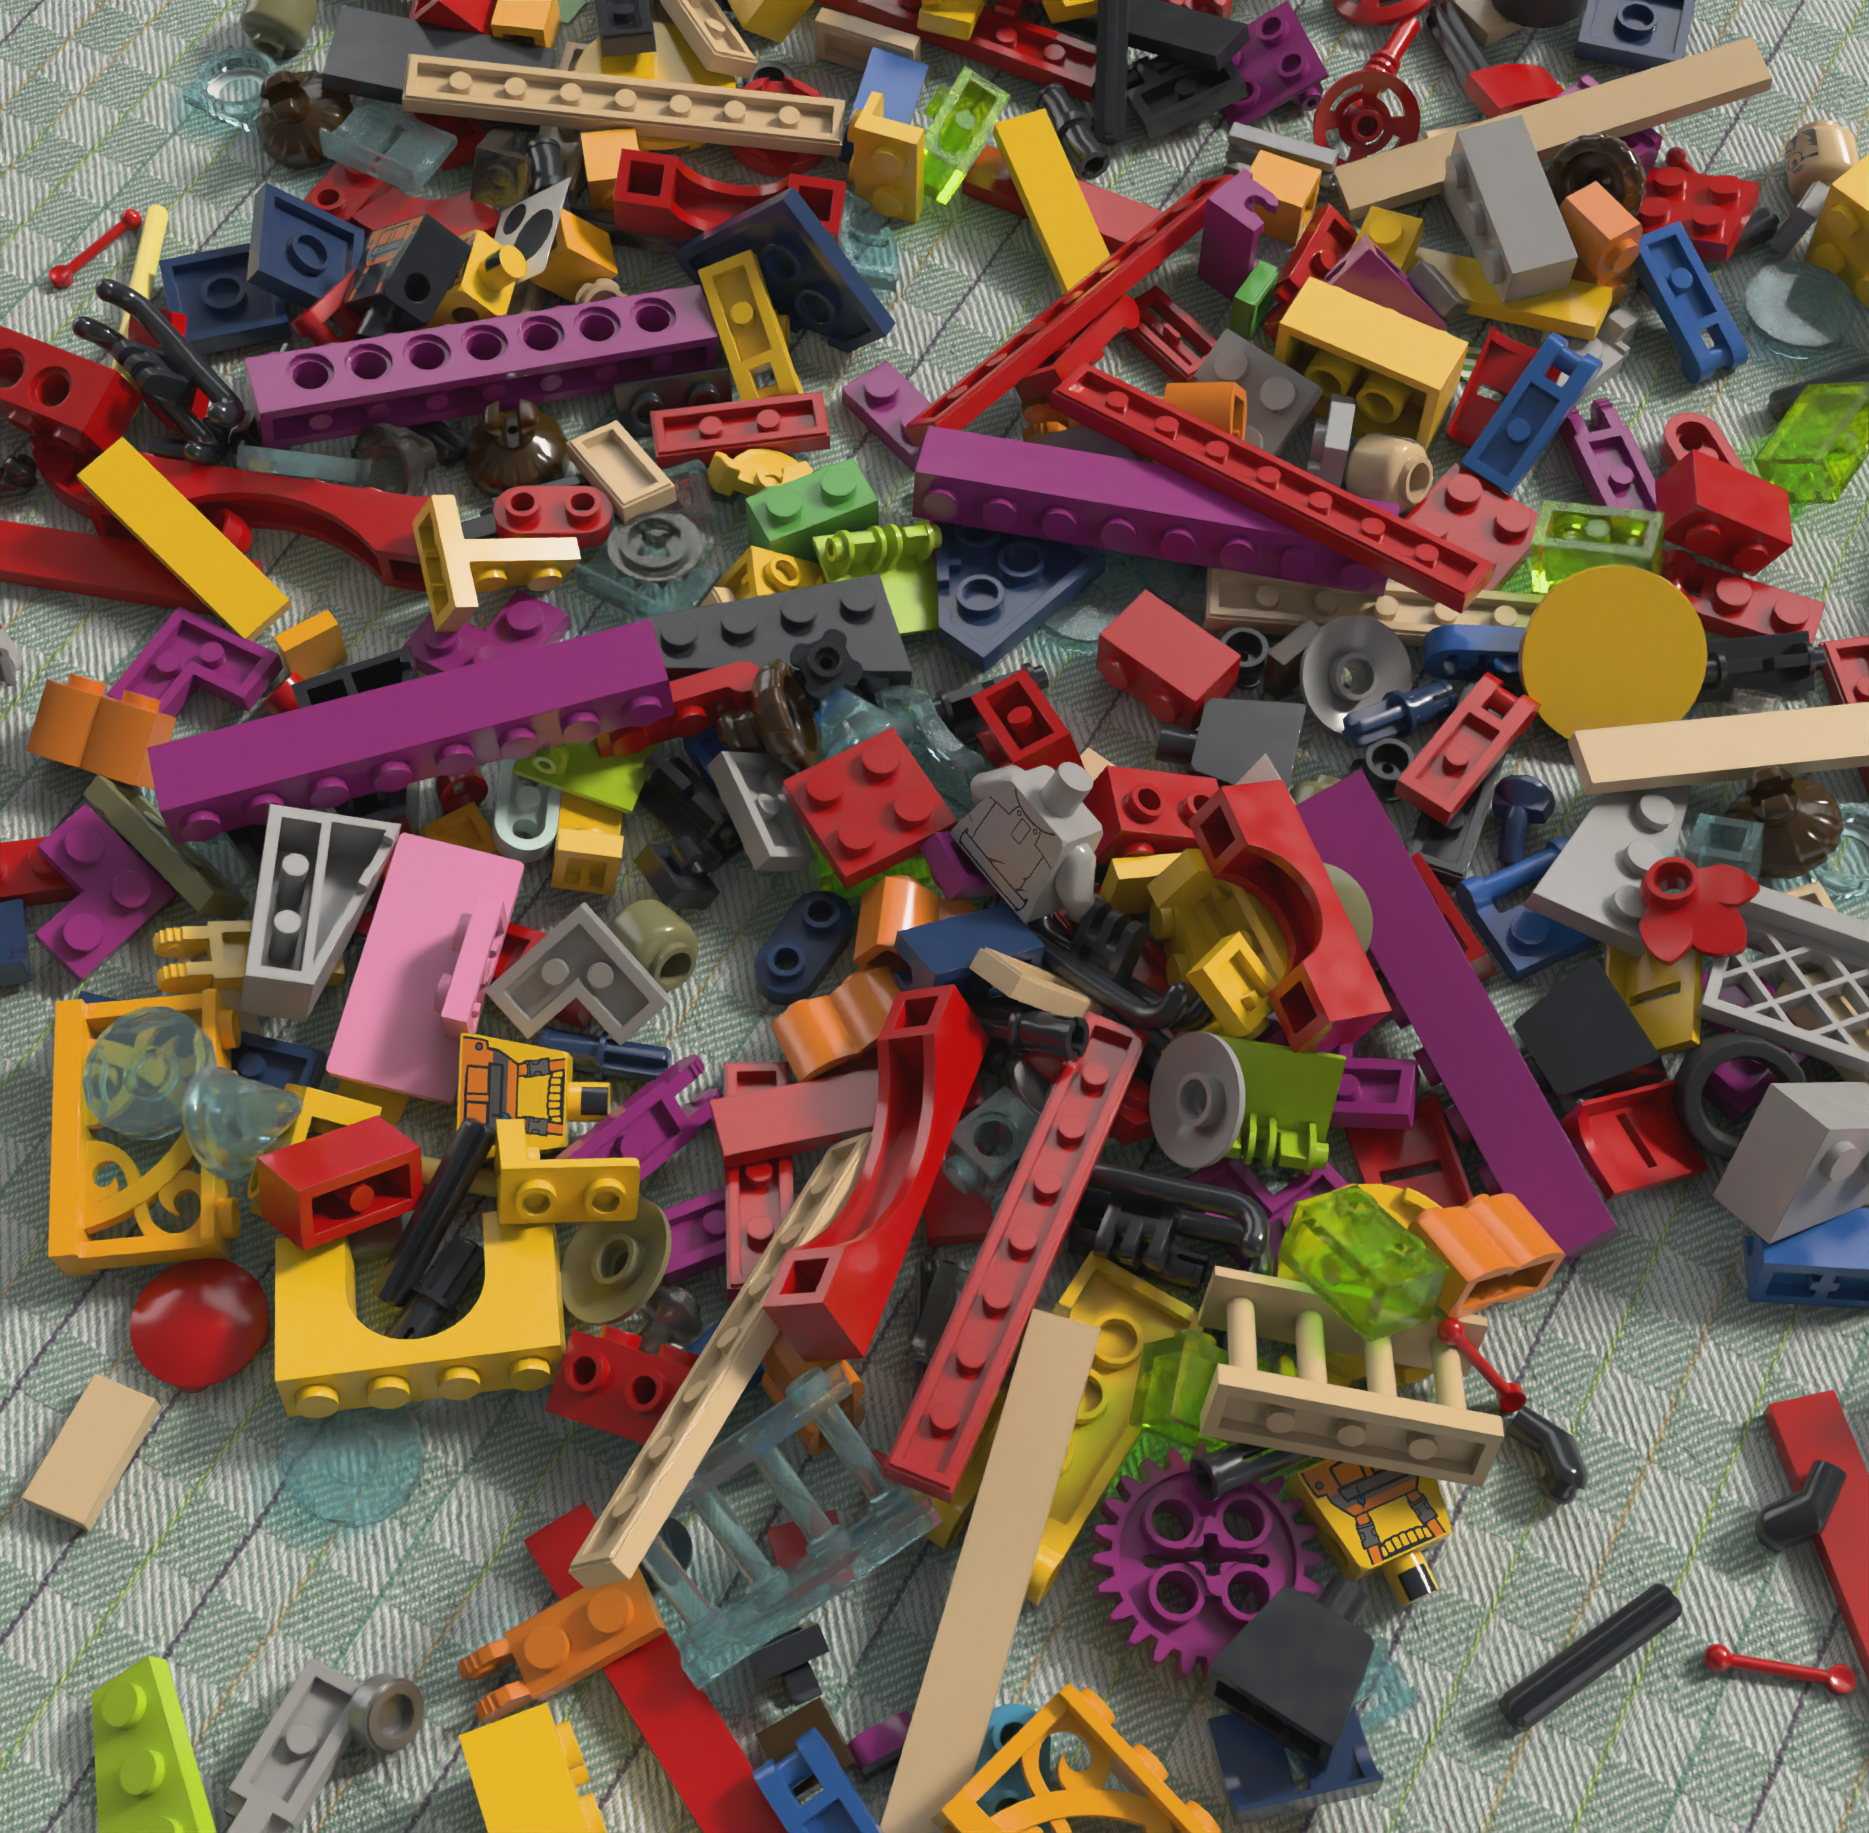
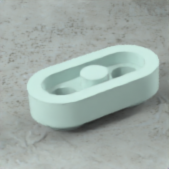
[492,758,561,863]

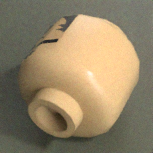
[1784,120,1860,200]
[1343,432,1433,513]

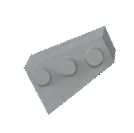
[1441,115,1578,304]
[239,804,402,1022]
[1713,1082,1869,1244]

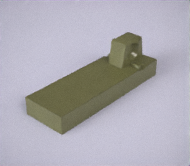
[83,775,249,921]

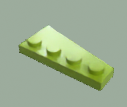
[92,1655,217,1833]

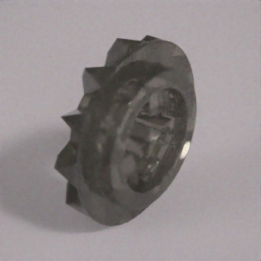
[607,508,703,590]

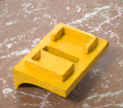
[1605,944,1703,1056]

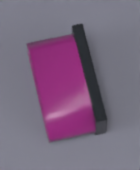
[847,1711,912,1782]

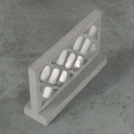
[1696,885,1869,1075]

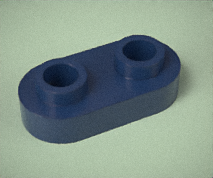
[754,890,853,1006]

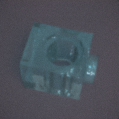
[942,1085,1039,1207]

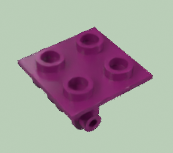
[1222,0,1329,127]

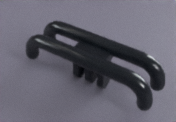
[71,278,245,465]
[994,891,1214,1032]
[1005,1161,1274,1276]

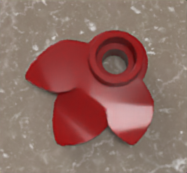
[1639,857,1760,965]

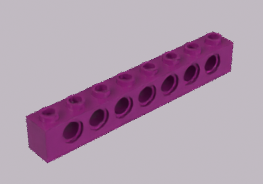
[244,285,719,451]

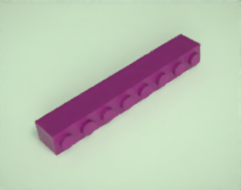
[912,426,1400,596]
[147,619,675,844]
[1295,770,1621,1268]

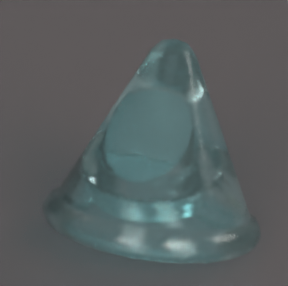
[820,688,916,761]
[182,1066,304,1180]

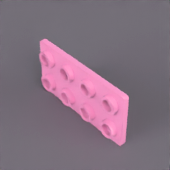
[326,833,524,1105]

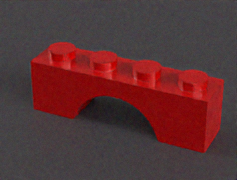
[613,148,846,246]
[1188,779,1392,1053]

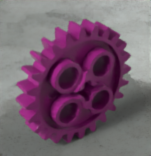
[1088,1444,1323,1682]

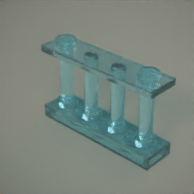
[641,1362,943,1690]

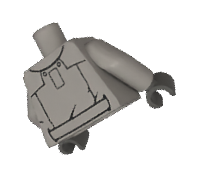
[949,762,1103,925]

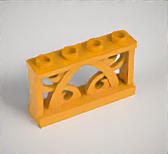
[48,989,241,1277]
[931,1682,1222,1833]

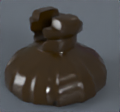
[255,70,355,170]
[1547,133,1647,218]
[463,399,570,498]
[716,659,823,774]
[1720,766,1844,880]

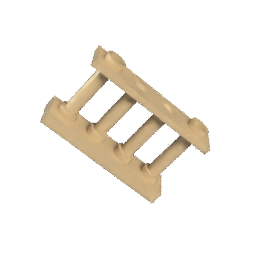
[1198,1266,1504,1488]

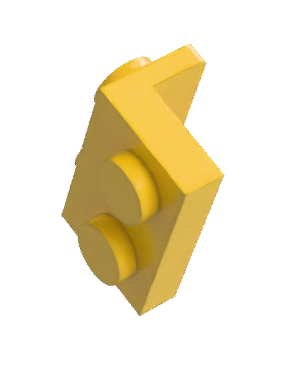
[847,91,925,223]

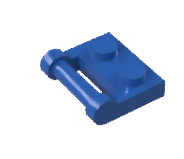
[1455,835,1601,983]

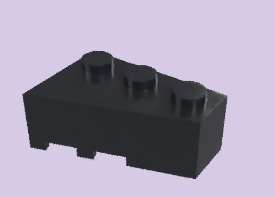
[291,645,420,838]

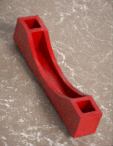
[86,452,430,592]
[763,984,990,1362]

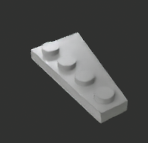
[1523,784,1693,959]

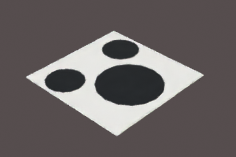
[494,177,571,285]

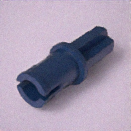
[1342,678,1457,748]
[539,1027,672,1082]

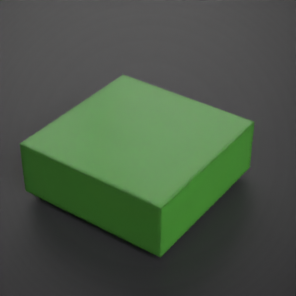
[1229,260,1278,340]

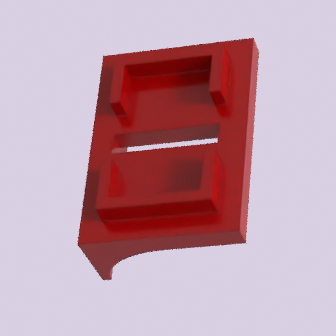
[1445,326,1562,449]
[1559,1079,1708,1201]
[1343,1092,1473,1209]

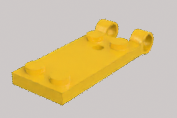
[914,1250,1208,1606]

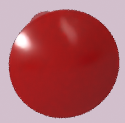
[130,1258,271,1394]

